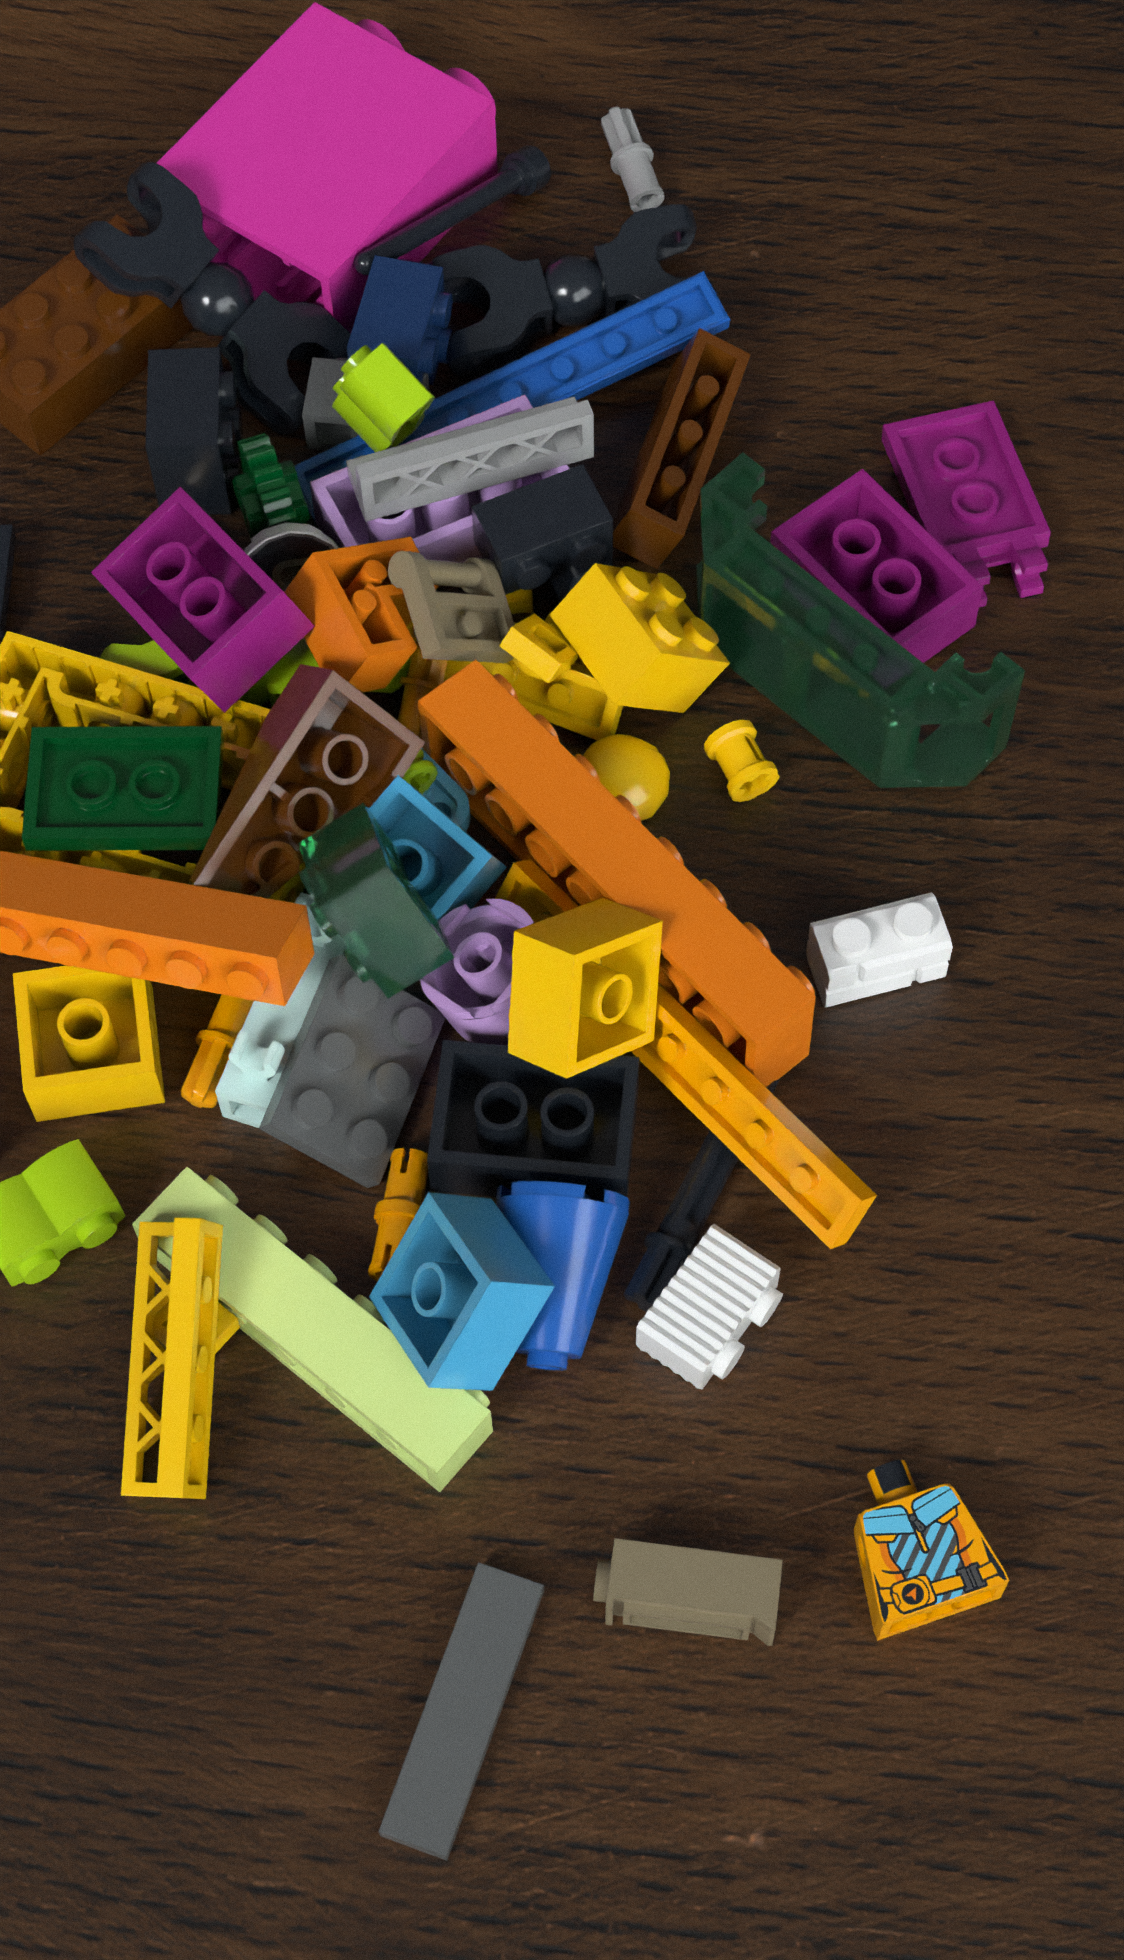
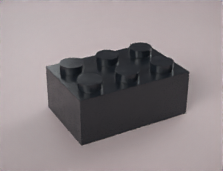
[427,1040,639,1202]

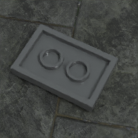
[259,954,445,1188]

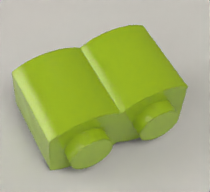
[332,343,435,452]
[0,1139,125,1287]

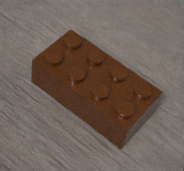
[0,214,193,456]

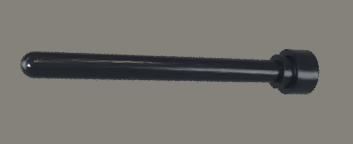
[354,145,551,275]

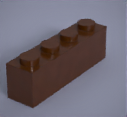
[613,328,751,569]

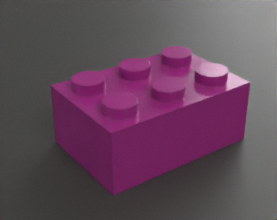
[768,469,983,690]
[91,487,315,713]

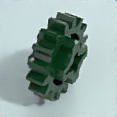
[232,433,310,539]

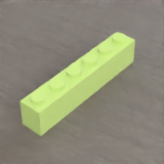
[132,1167,493,1492]

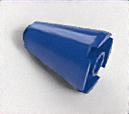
[496,1181,630,1371]

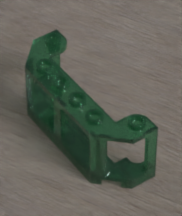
[696,452,1025,788]

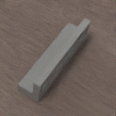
[346,396,594,522]

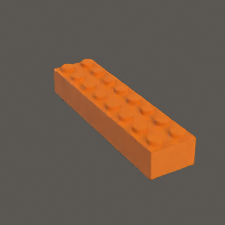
[417,659,816,1087]

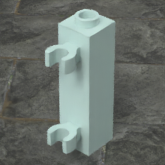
[215,892,365,1128]

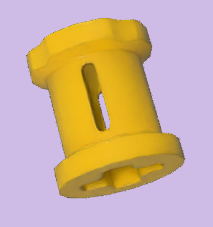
[704,719,779,802]

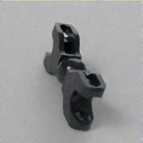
[74,162,351,434]
[429,204,719,377]

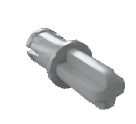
[601,106,664,212]

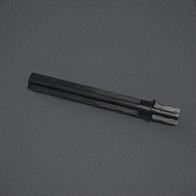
[624,1079,780,1312]

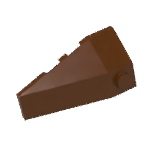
[188,664,425,898]

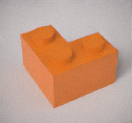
[284,537,438,693]

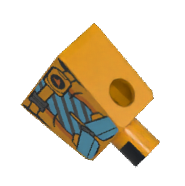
[854,1460,1009,1641]

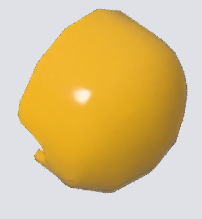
[583,734,670,821]

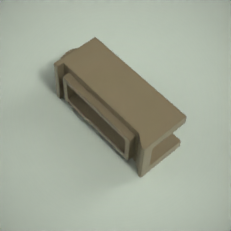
[593,1538,783,1646]

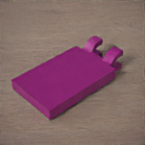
[882,400,1051,608]

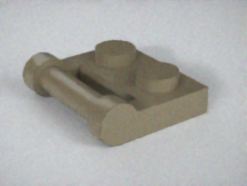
[388,551,515,663]

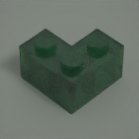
[298,802,455,999]

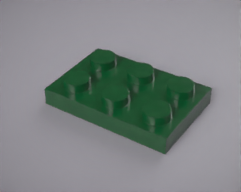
[22,726,224,851]

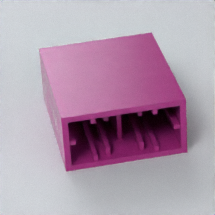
[157,2,498,334]

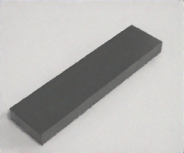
[378,1562,544,1860]

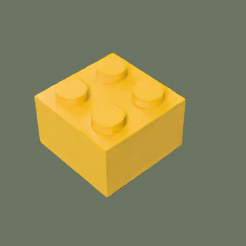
[550,563,730,713]
[508,898,663,1079]
[13,966,165,1122]

